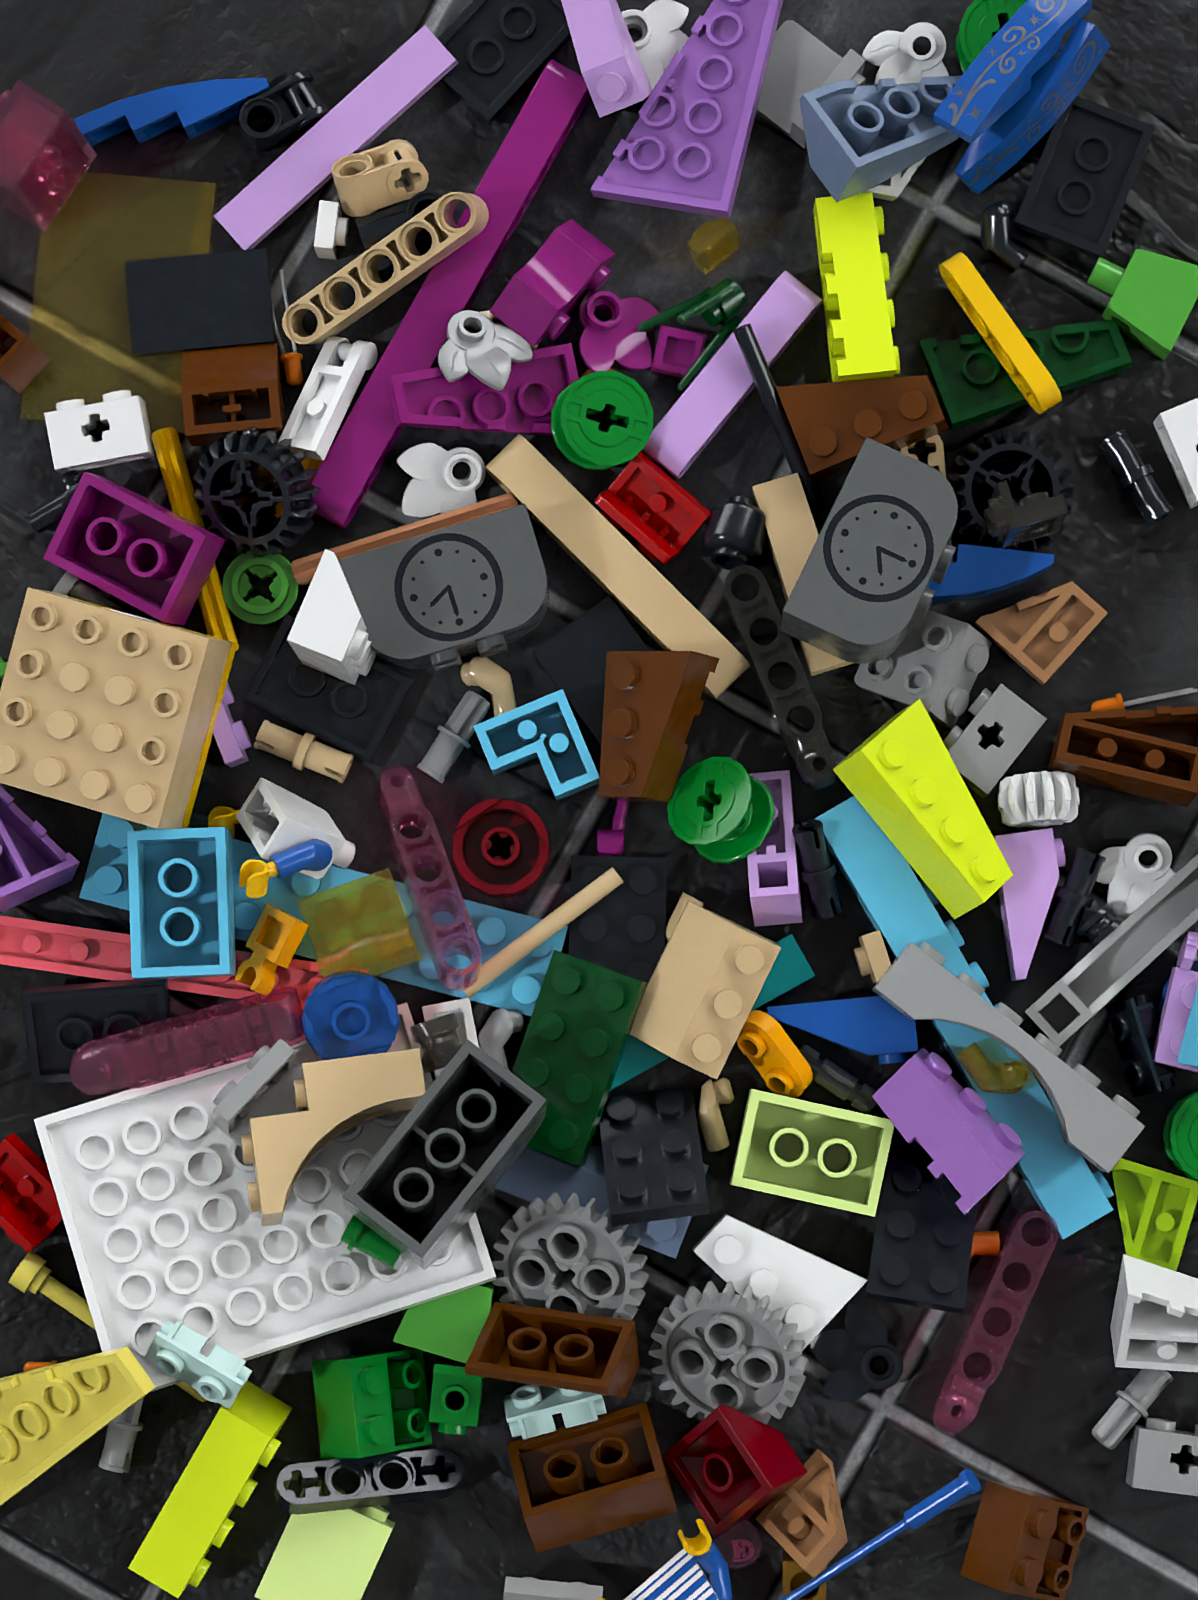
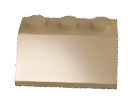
[630,901,781,1080]

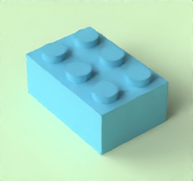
[127,827,236,980]

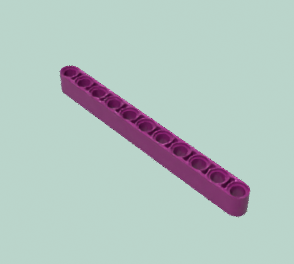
[310,59,590,529]

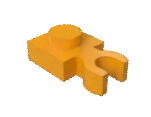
[235,903,309,996]

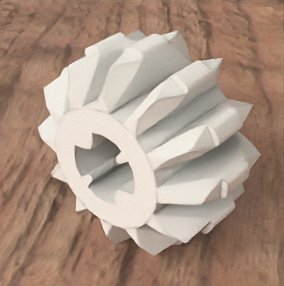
[997,771,1080,828]

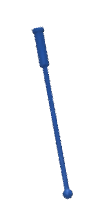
[780,1469,981,1600]

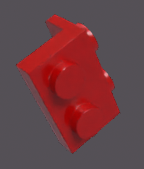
[594,451,710,564]
[0,1133,63,1252]

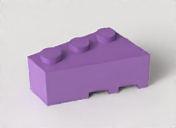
[0,786,80,913]
[872,1047,1026,1215]

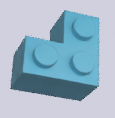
[473,689,599,801]

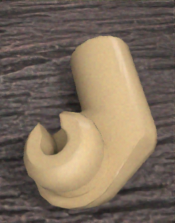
[460,656,517,717]
[697,1078,734,1152]

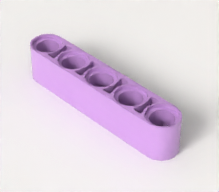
[642,270,823,479]

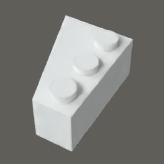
[692,1213,868,1350]
[1110,1254,1198,1372]

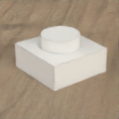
[314,200,349,260]

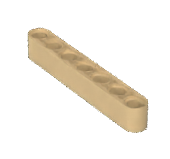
[484,434,750,699]

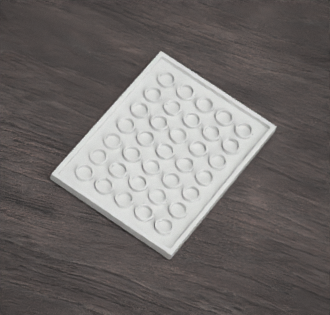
[34,1002,496,1392]

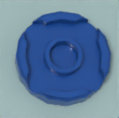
[302,970,400,1060]

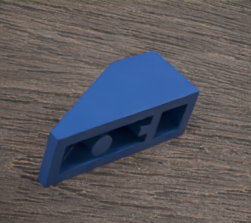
[765,996,918,1064]

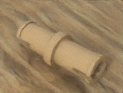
[254,719,354,784]

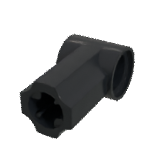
[355,191,442,251]

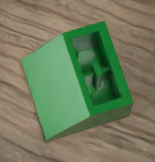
[311,1348,432,1459]

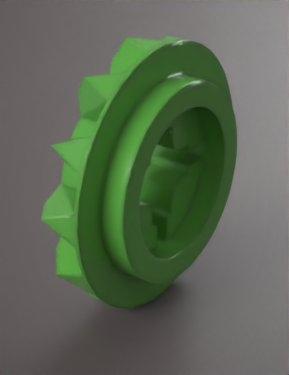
[222,550,298,625]

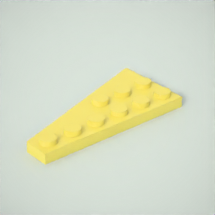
[0,1346,156,1507]

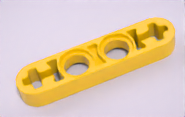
[939,252,1062,414]

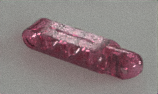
[380,765,482,990]
[69,986,305,1095]
[933,1209,1059,1436]

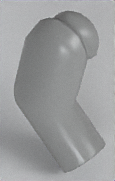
[478,1008,524,1070]

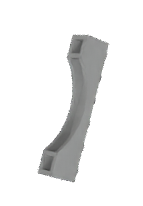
[1025,854,1198,1047]
[872,941,1145,1173]

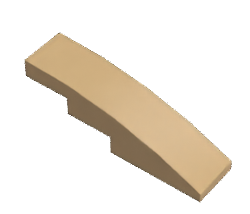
[752,472,853,676]

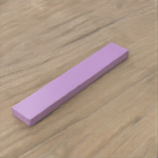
[214,25,458,250]

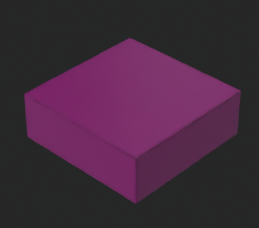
[651,325,707,383]

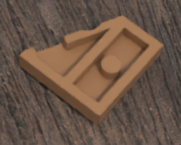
[974,581,1108,686]
[755,1449,848,1579]

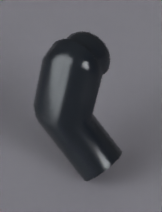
[980,201,1028,273]
[28,470,82,533]

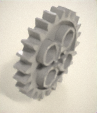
[491,1192,649,1321]
[649,1281,808,1425]

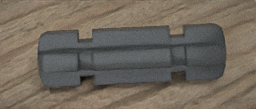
[798,1045,877,1114]

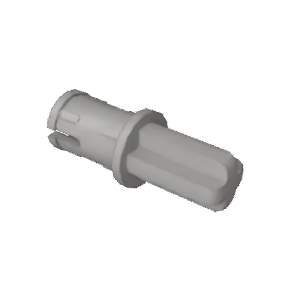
[417,690,490,783]
[1092,1369,1174,1450]
[98,1397,144,1473]

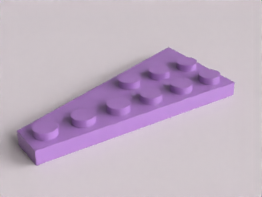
[590,0,783,219]

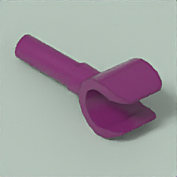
[597,800,630,856]

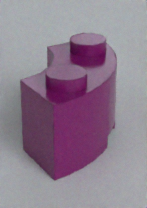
[489,219,616,346]

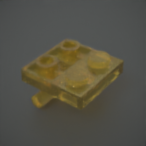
[297,868,422,979]

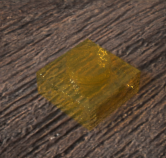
[687,217,742,275]

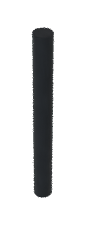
[733,323,823,506]

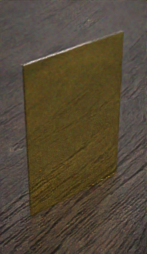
[20,168,216,434]

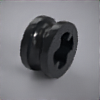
[1076,903,1124,949]

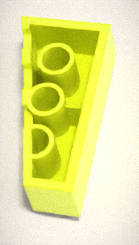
[813,192,900,382]
[833,698,1013,920]
[128,1380,293,1598]

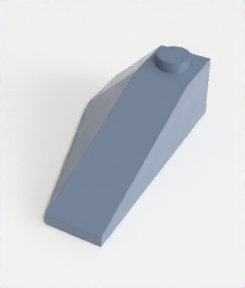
[799,76,961,202]
[495,1146,709,1259]

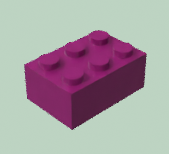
[43,472,226,626]

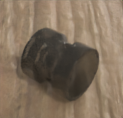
[410,1012,464,1074]

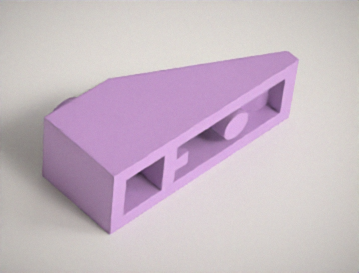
[561,0,652,118]
[747,770,803,927]
[994,828,1065,981]

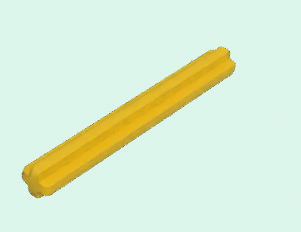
[151,427,239,651]

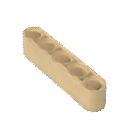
[282,192,489,344]

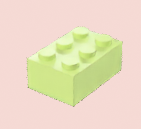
[729,1089,894,1217]

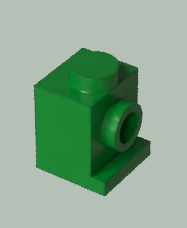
[428,1360,484,1435]

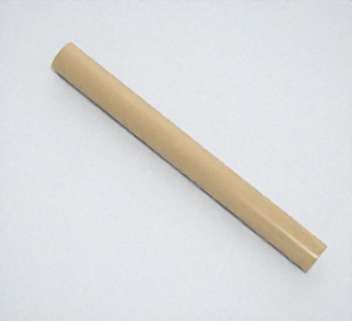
[458,867,624,998]

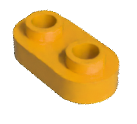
[736,1010,813,1098]

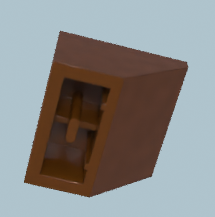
[181,343,285,446]
[960,1480,1090,1600]

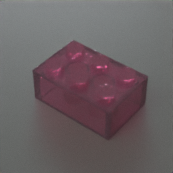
[0,80,97,231]

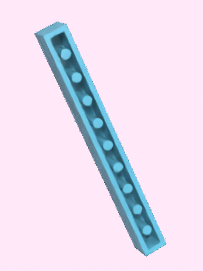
[814,796,1114,1239]

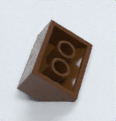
[465,1302,639,1398]
[507,1402,678,1553]

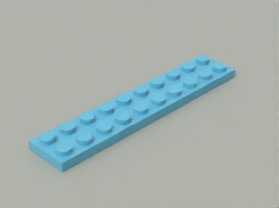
[79,813,568,1016]

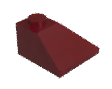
[662,1404,808,1538]

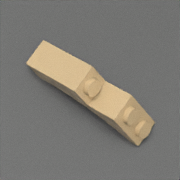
[241,1048,426,1226]

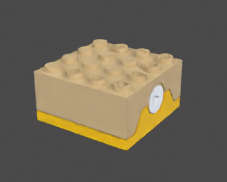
[0,587,238,829]

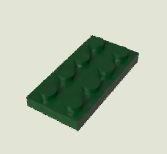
[512,950,647,1166]

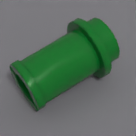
[340,1215,401,1269]

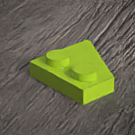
[1111,1158,1198,1272]

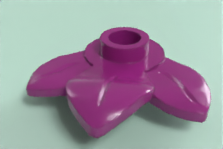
[578,291,659,372]

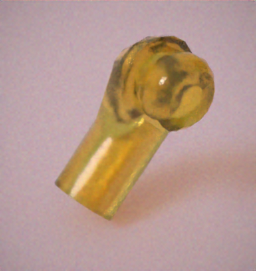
[956,1042,1029,1094]

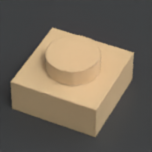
[854,930,891,984]

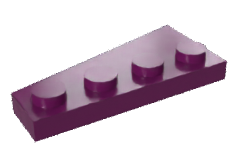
[386,343,588,436]

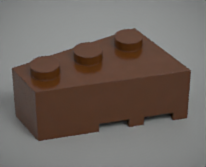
[776,375,949,483]
[598,651,719,802]
[1047,705,1198,807]

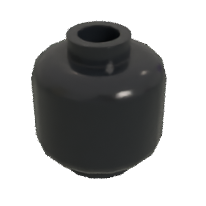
[702,496,767,571]

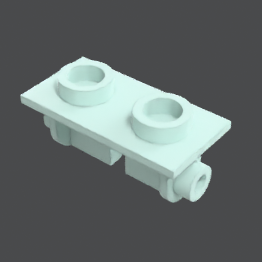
[144,1320,252,1409]
[503,1385,607,1440]

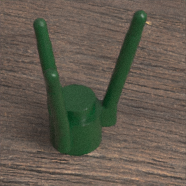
[637,278,748,392]

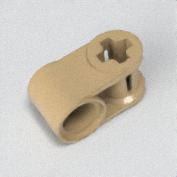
[331,139,429,217]

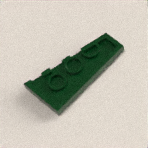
[919,320,1132,430]

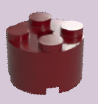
[452,799,550,898]

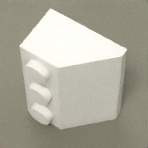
[287,549,376,685]

